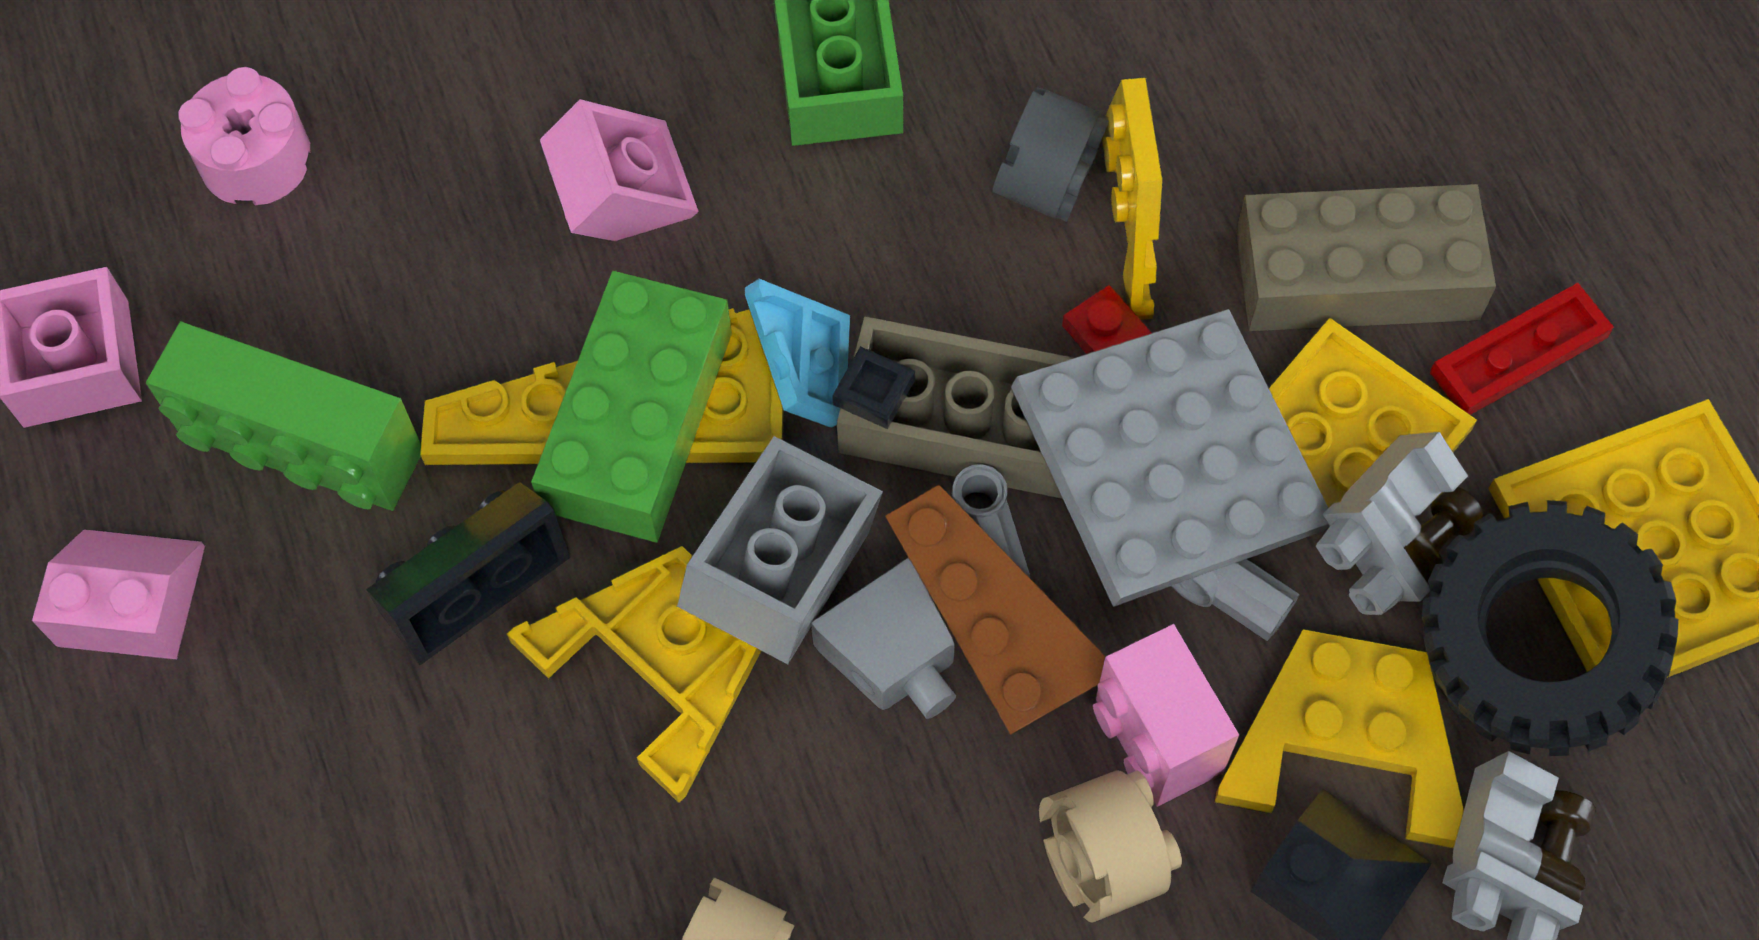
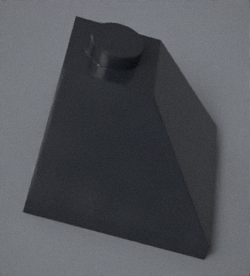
[1251,789,1432,940]

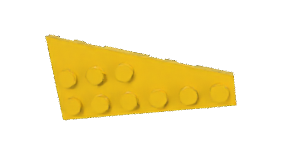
[420,308,784,465]

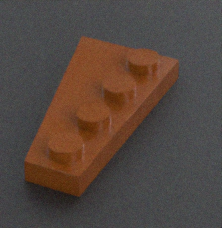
[885,485,1106,735]

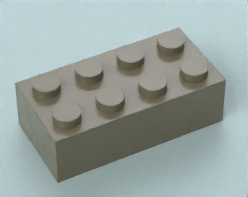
[1236,184,1496,331]
[837,316,1074,499]

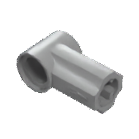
[951,464,1030,578]
[1172,559,1299,641]

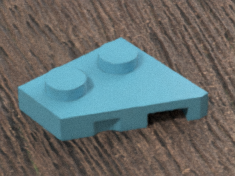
[745,279,850,428]

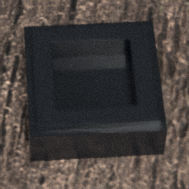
[832,346,915,429]

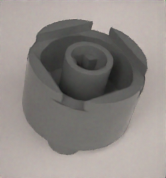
[992,86,1109,222]

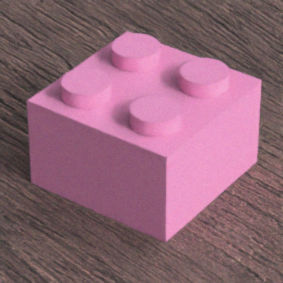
[0,267,142,428]
[1093,624,1239,807]

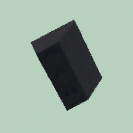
[366,482,570,665]

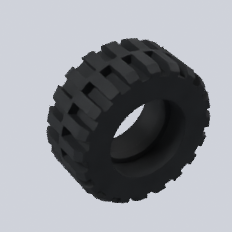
[1422,500,1679,757]

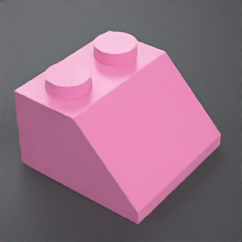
[540,99,699,241]
[32,530,205,660]

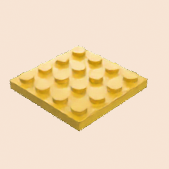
[1488,399,1759,678]

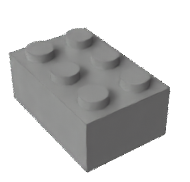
[677,436,883,664]

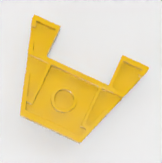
[1102,78,1162,320]
[507,546,761,803]
[1215,629,1464,848]

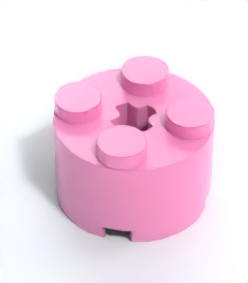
[179,67,310,205]

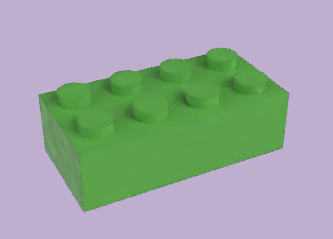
[773,0,903,146]
[531,271,732,543]
[146,321,421,511]

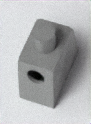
[811,558,956,719]

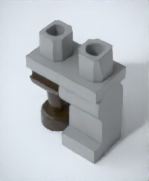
[1316,432,1483,615]
[1442,751,1596,940]

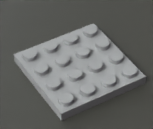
[1011,309,1330,607]

